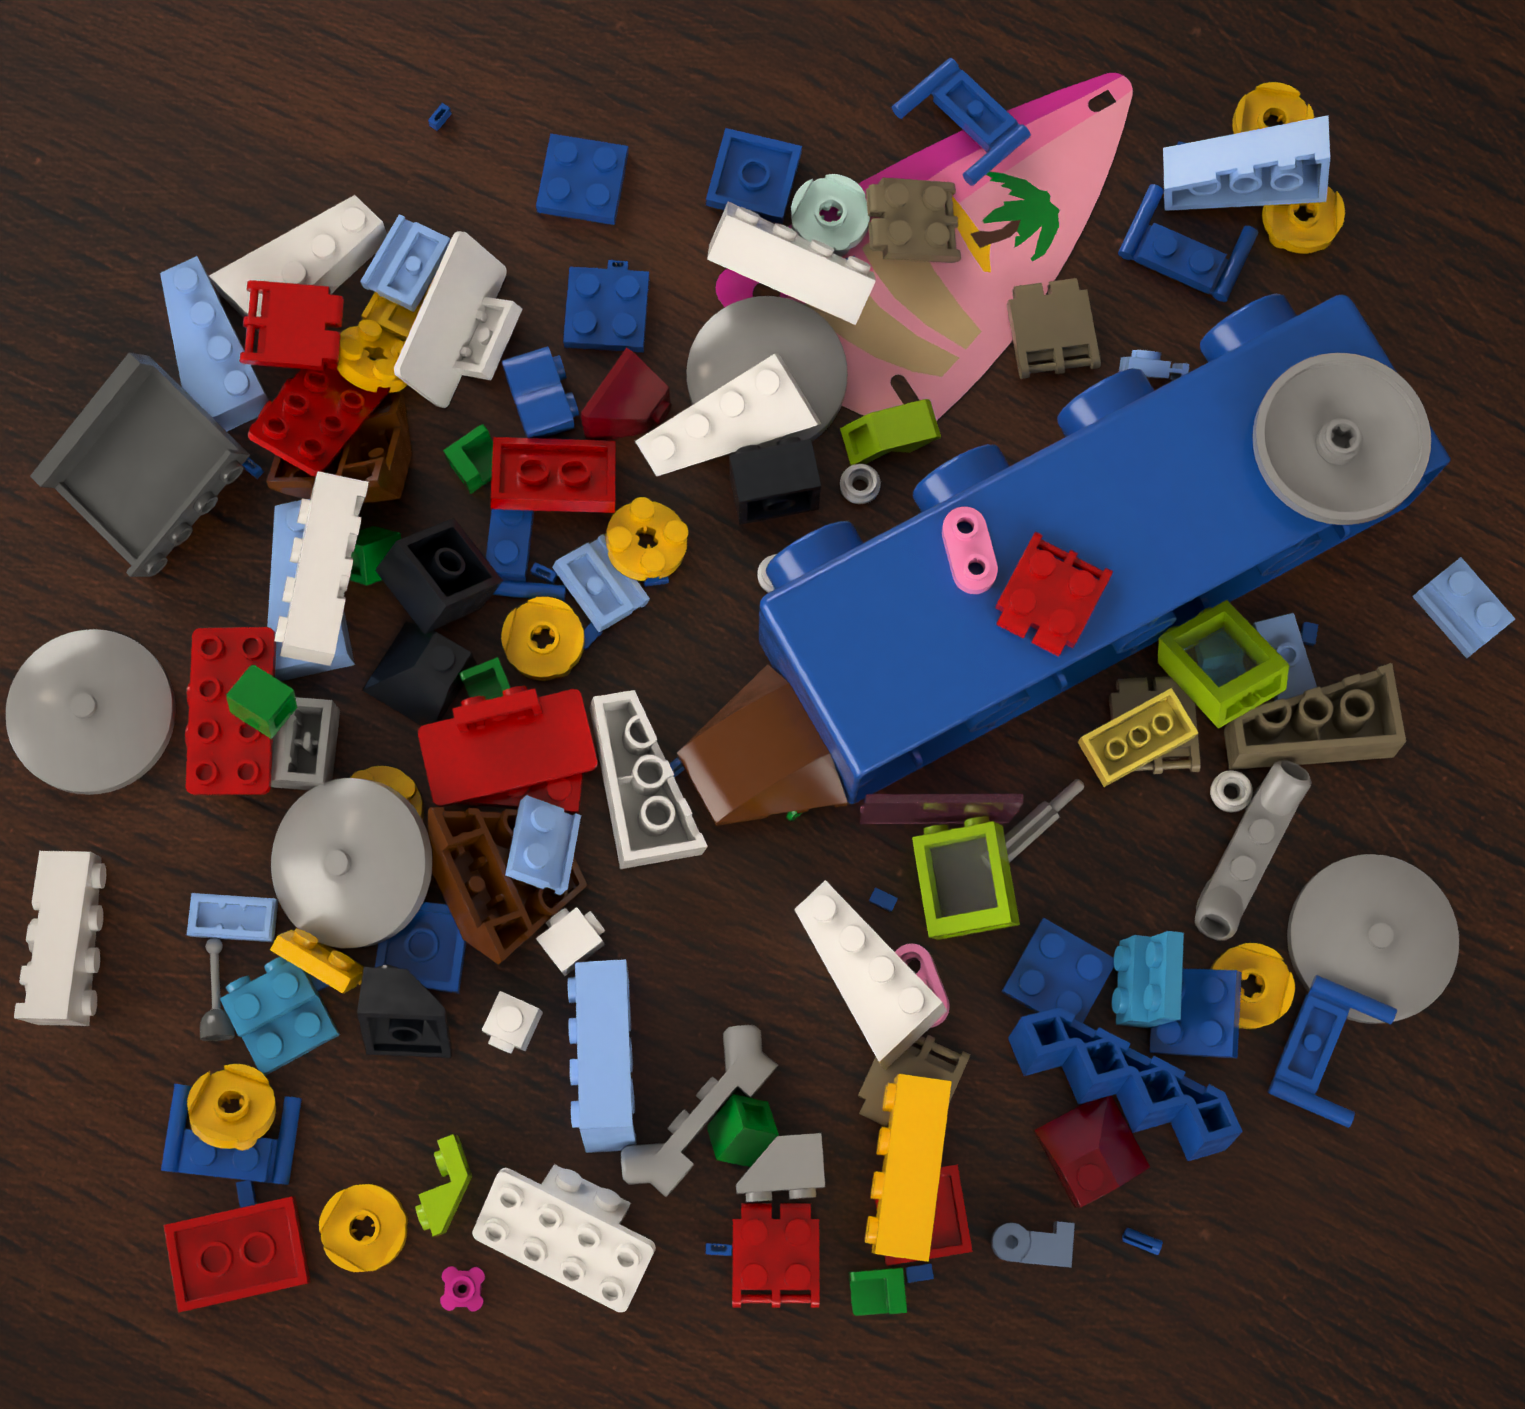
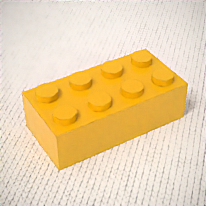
[865,1074,952,1262]

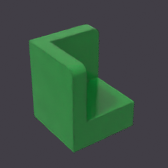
[443,424,493,494]
[349,526,401,585]
[459,657,511,700]
[226,665,298,739]
[707,1094,779,1167]
[849,1267,907,1316]

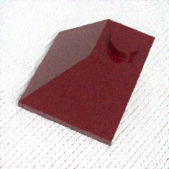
[580,347,672,441]
[1033,1095,1150,1208]

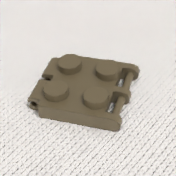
[866,177,961,263]
[1007,278,1101,379]
[1109,676,1200,774]
[857,1035,971,1126]

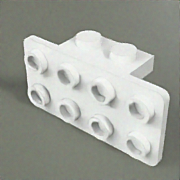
[394,231,522,408]
[472,1164,656,1312]

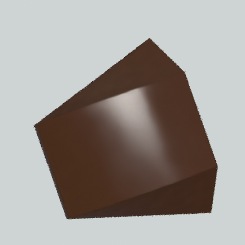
[266,392,412,503]
[677,664,848,826]
[428,807,588,965]

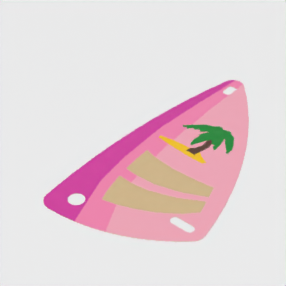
[715,73,1133,421]

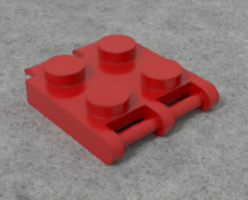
[239,280,344,370]
[995,531,1113,657]
[732,1203,820,1308]

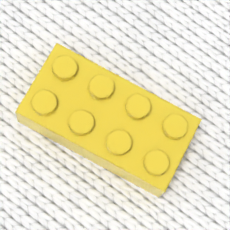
[1078,688,1198,787]

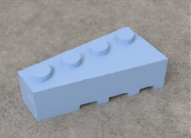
[1163,116,1330,211]
[160,256,269,432]
[267,499,355,681]
[568,959,637,1153]

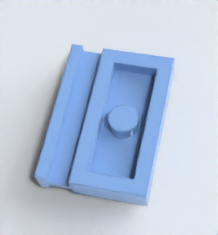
[360,214,451,312]
[1119,350,1189,380]
[552,534,650,632]
[1412,557,1515,659]
[505,795,581,895]

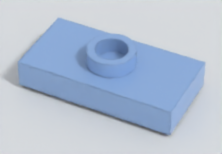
[1252,613,1317,701]
[187,893,278,942]

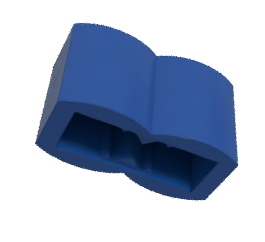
[502,346,579,438]

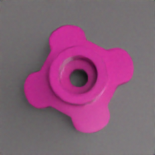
[440,1266,485,1311]

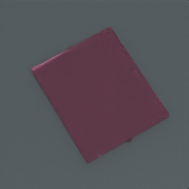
[860,794,1023,824]

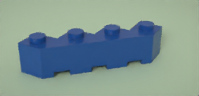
[1008,1007,1243,1161]

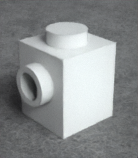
[536,907,605,976]
[482,991,543,1054]

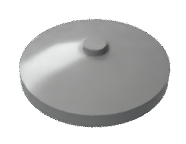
[686,296,848,448]
[1253,353,1431,525]
[6,629,176,795]
[271,778,432,948]
[1287,854,1459,1024]

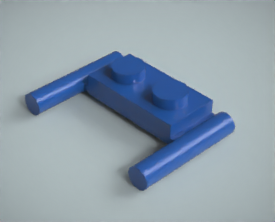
[892,58,1031,186]
[1118,184,1258,302]
[486,509,566,602]
[1268,975,1397,1128]
[161,1084,302,1185]

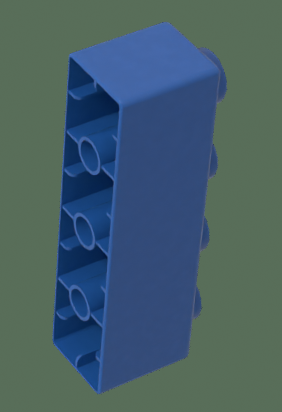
[759,293,1451,804]

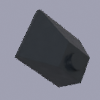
[362,621,477,726]
[357,965,452,1058]

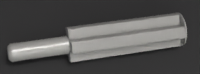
[981,779,1084,871]

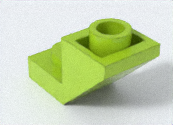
[840,399,941,466]
[415,1134,472,1236]

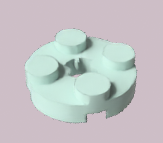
[791,174,870,256]

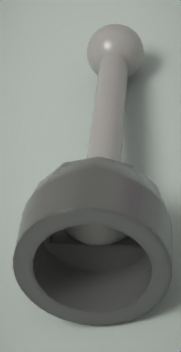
[200,938,235,1041]

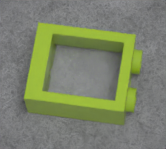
[1158,600,1289,729]
[912,816,1020,940]

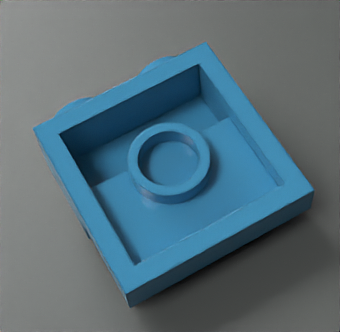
[1112,931,1184,1028]
[219,956,340,1076]

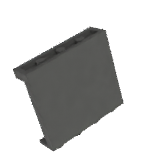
[30,352,250,577]

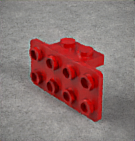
[248,361,391,477]
[185,627,276,795]
[418,686,598,807]

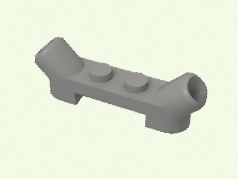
[1195,760,1312,940]
[621,1025,778,1197]

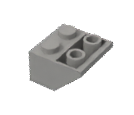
[271,697,340,790]
[736,1133,825,1202]

